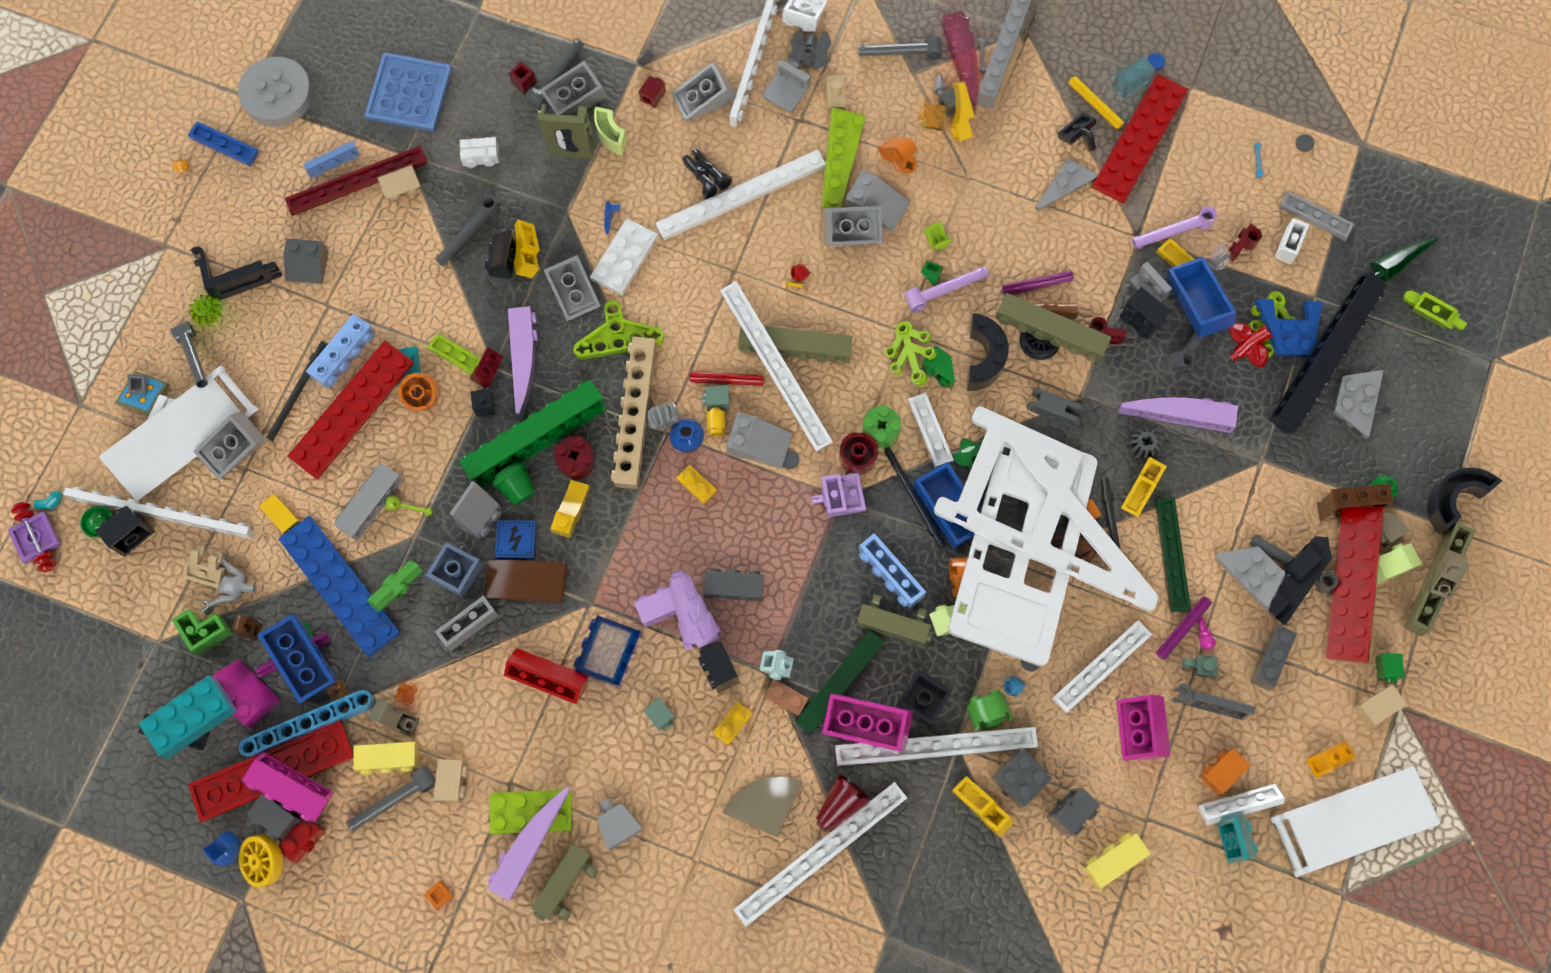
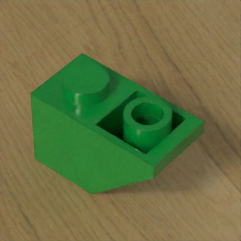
[921,345,955,390]

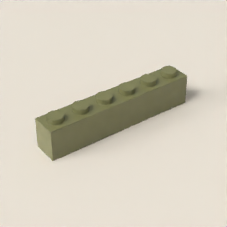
[995,293,1111,363]
[738,326,853,365]
[1403,521,1476,637]

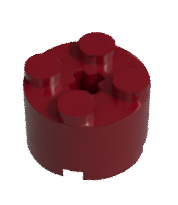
[839,432,878,476]
[554,436,596,480]

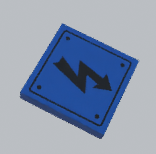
[495,520,537,560]

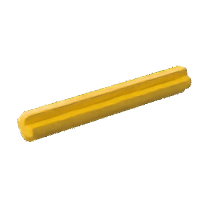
[1069,76,1124,129]

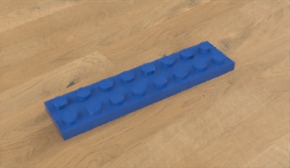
[278,515,401,657]

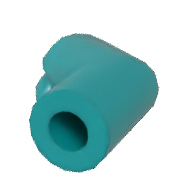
[34,490,63,510]

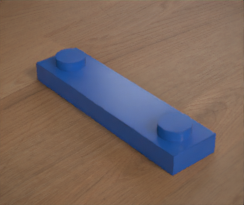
[187,121,260,167]

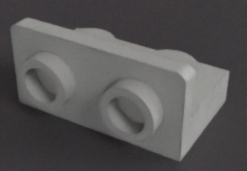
[1129,262,1172,302]

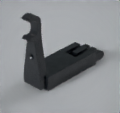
[190,247,282,301]

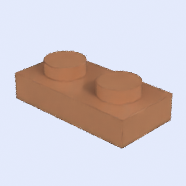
[764,679,809,717]

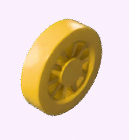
[239,834,283,888]

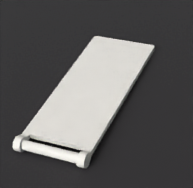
[99,365,259,501]
[1270,766,1440,877]

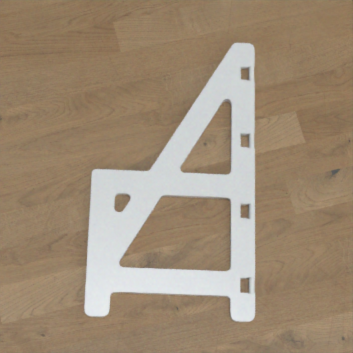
[934,406,1158,611]

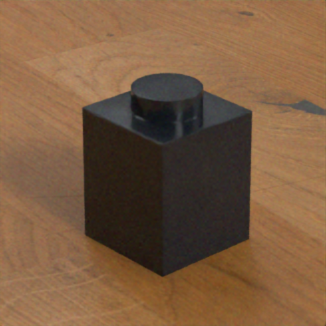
[470,389,495,417]

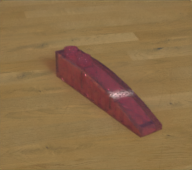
[941,11,978,115]

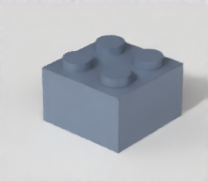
[425,542,484,599]

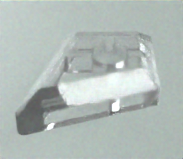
[1206,242,1231,270]

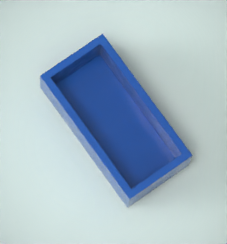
[1167,257,1236,338]
[914,462,980,551]

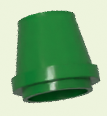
[492,462,536,506]

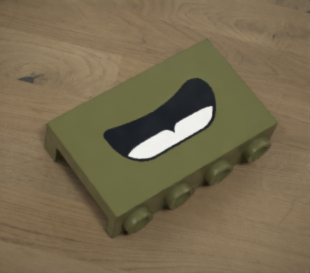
[537,104,595,159]

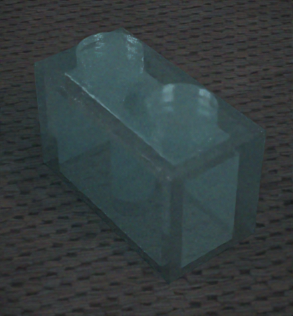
[1112,57,1155,99]

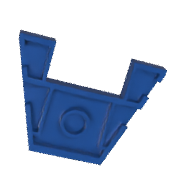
[1255,299,1322,357]

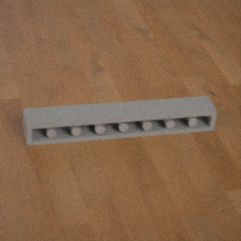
[976,0,1032,109]

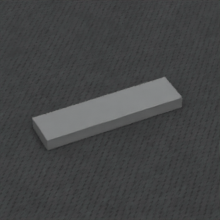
[1279,191,1354,241]

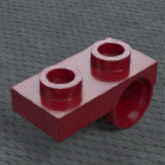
[1227,223,1262,262]
[1088,317,1127,345]
[470,347,504,388]

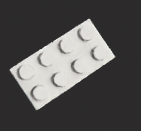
[590,218,659,296]

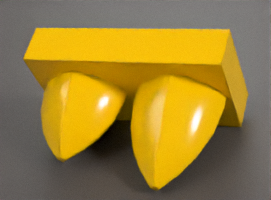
[676,464,717,505]
[713,702,753,746]

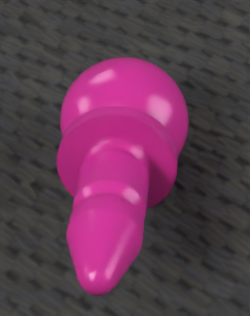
[1197,616,1216,651]

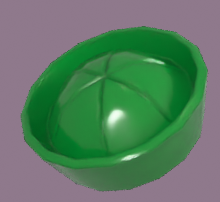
[80,506,113,538]

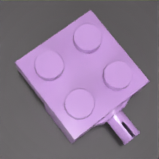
[811,473,866,518]

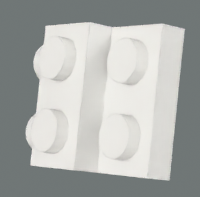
[782,0,828,31]

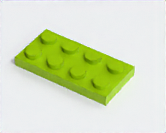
[490,790,572,835]

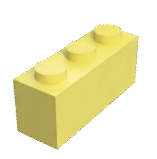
[354,742,419,775]
[1083,832,1151,889]

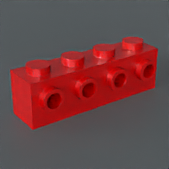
[503,648,589,704]

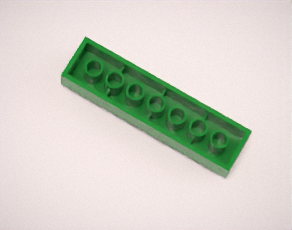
[459,380,607,488]

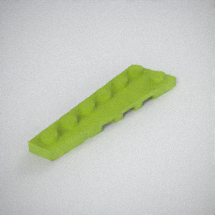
[821,108,866,210]

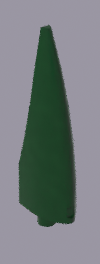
[1370,237,1439,282]

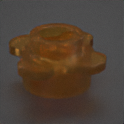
[325,680,349,702]
[395,682,418,704]

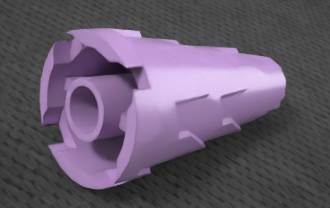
[669,570,722,650]

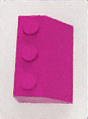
[212,660,280,729]
[1116,695,1171,761]

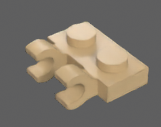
[183,546,225,589]

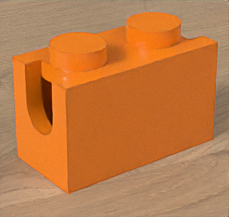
[1201,748,1251,796]

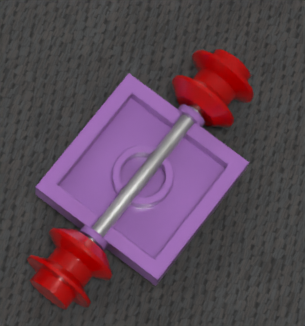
[8,502,61,573]

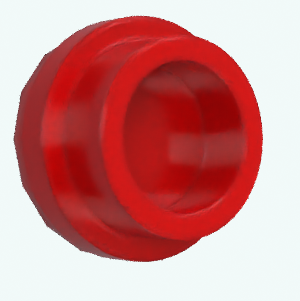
[791,264,811,282]

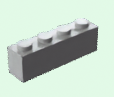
[334,463,404,541]

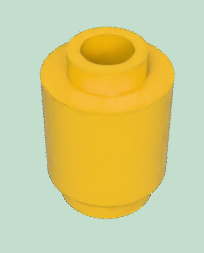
[706,407,726,436]

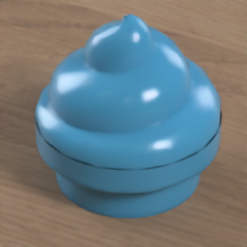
[1004,676,1025,696]

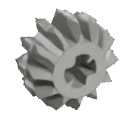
[647,403,679,430]

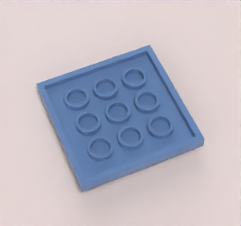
[365,52,453,132]

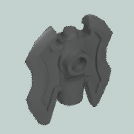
[788,29,831,70]

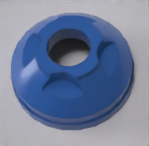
[669,418,704,453]

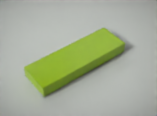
[427,333,481,375]

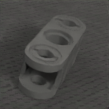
[1026,388,1086,428]

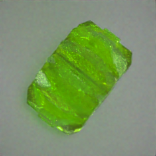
[188,295,222,327]

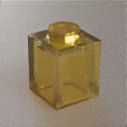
[919,103,946,131]

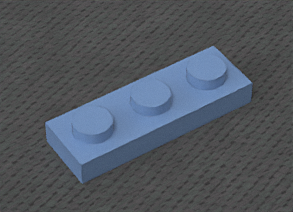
[303,141,360,178]

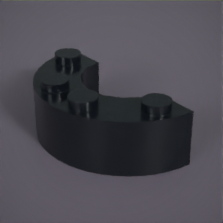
[967,313,1009,391]
[1427,468,1502,535]

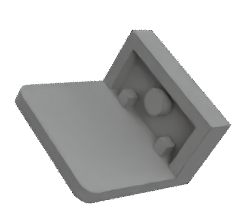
[763,59,810,113]

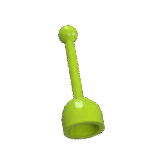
[385,494,433,516]

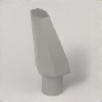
[934,74,946,95]

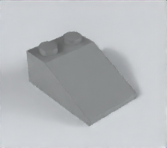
[540,61,607,115]
[671,62,736,122]
[845,170,910,232]
[823,206,883,246]
[544,255,600,321]
[193,411,267,480]
[727,412,792,469]
[450,481,502,540]

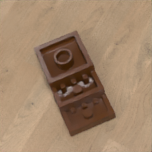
[484,560,567,603]

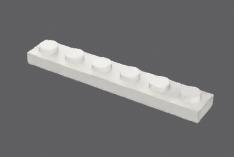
[1052,620,1152,714]

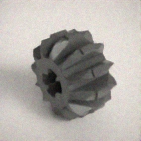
[1129,427,1162,460]

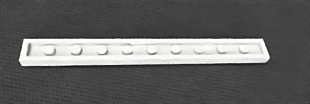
[729,0,780,127]
[656,150,825,240]
[720,281,833,452]
[63,487,255,540]
[835,727,1038,766]
[734,782,907,927]

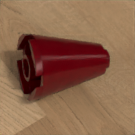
[816,774,871,831]

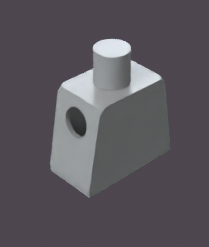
[597,798,644,851]

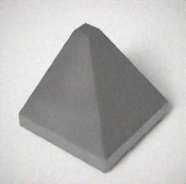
[128,373,147,394]

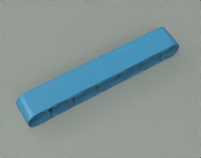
[239,690,376,758]

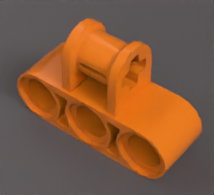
[878,137,918,173]

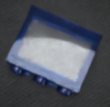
[574,615,643,689]

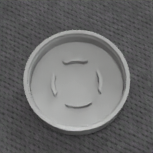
[238,57,313,127]

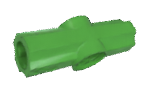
[367,560,423,613]

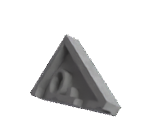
[1035,158,1098,211]

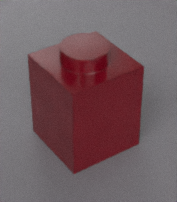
[509,62,537,94]
[638,75,666,108]

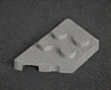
[1333,370,1383,439]
[1215,546,1285,611]

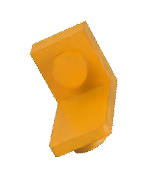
[1306,741,1356,778]

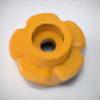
[172,159,190,173]

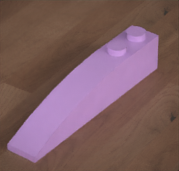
[508,306,538,420]
[1118,398,1238,433]
[487,786,572,901]

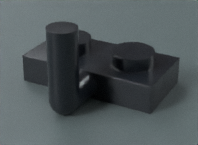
[1057,112,1097,151]

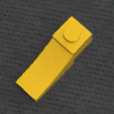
[949,82,975,142]
[513,220,540,278]
[1121,456,1167,517]
[551,480,590,538]
[952,776,1014,838]

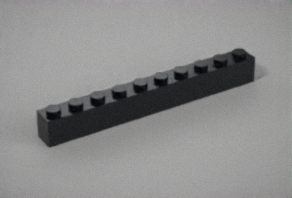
[1268,272,1387,433]

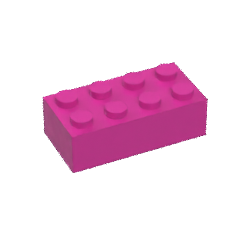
[822,694,913,752]
[242,753,334,822]

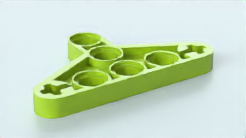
[573,301,664,360]

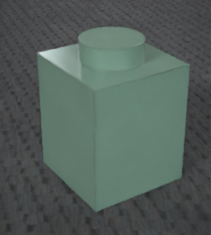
[702,386,730,411]
[644,698,675,731]

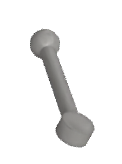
[978,38,986,72]

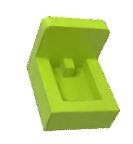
[922,221,952,251]

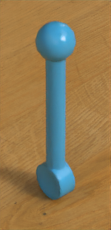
[1254,142,1264,178]

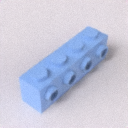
[306,314,375,390]
[859,533,926,609]

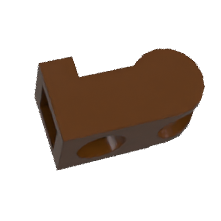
[231,614,262,641]

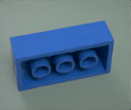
[257,614,338,703]

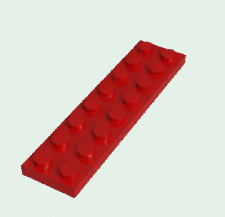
[1092,74,1189,204]
[287,340,415,480]
[1326,506,1385,663]
[188,720,354,823]

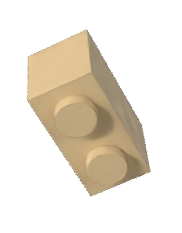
[377,165,420,201]
[1354,684,1407,728]
[433,759,468,803]

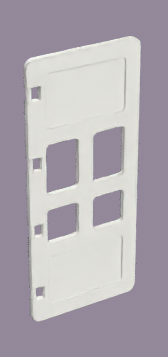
[948,444,1097,666]

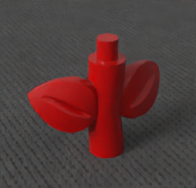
[1229,323,1273,368]

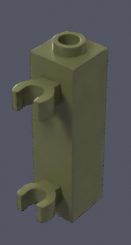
[856,594,933,647]
[531,844,599,921]

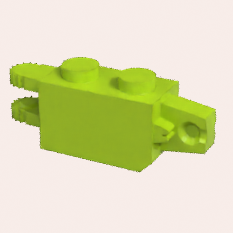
[1403,290,1467,331]

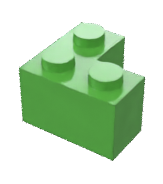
[172,609,233,656]

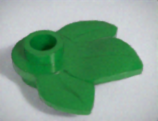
[953,438,983,470]

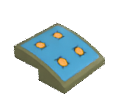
[115,371,169,416]

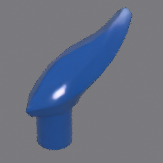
[604,201,620,234]

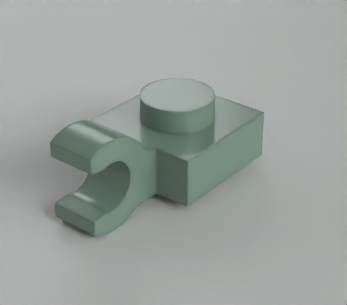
[1182,655,1218,678]

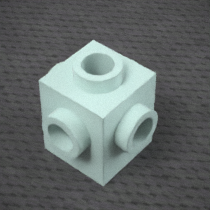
[759,650,794,680]

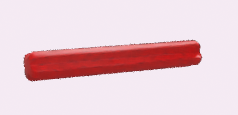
[690,371,764,386]

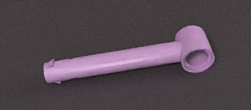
[1132,207,1217,249]
[904,266,989,312]

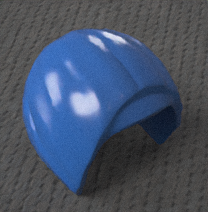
[202,831,241,866]

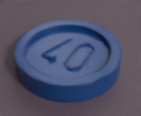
[1147,53,1165,70]

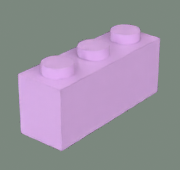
[634,587,676,628]

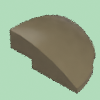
[722,776,802,838]

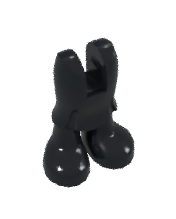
[682,149,732,200]

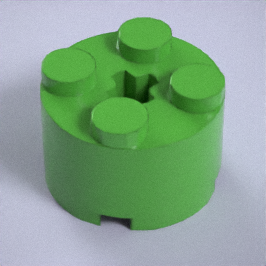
[862,405,901,449]
[967,689,1013,731]

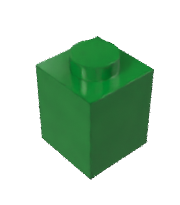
[1375,654,1405,684]

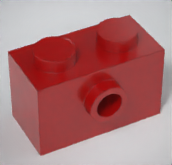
[279,819,326,863]

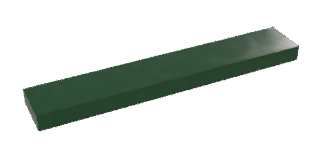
[1155,498,1191,613]
[795,630,885,734]

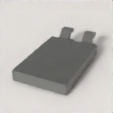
[1172,684,1255,720]

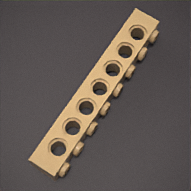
[611,337,657,489]

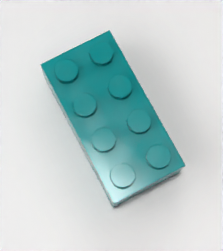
[138,675,238,759]

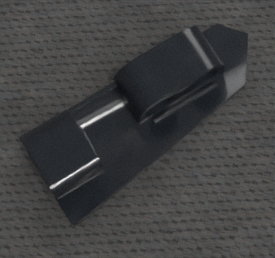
[1267,536,1332,625]

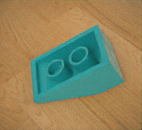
[1217,816,1258,864]

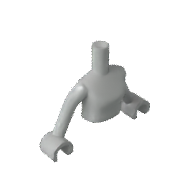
[200,555,257,615]

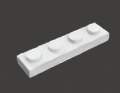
[908,393,954,469]
[1198,784,1284,825]

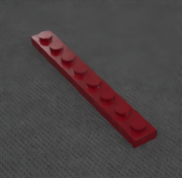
[284,146,428,216]

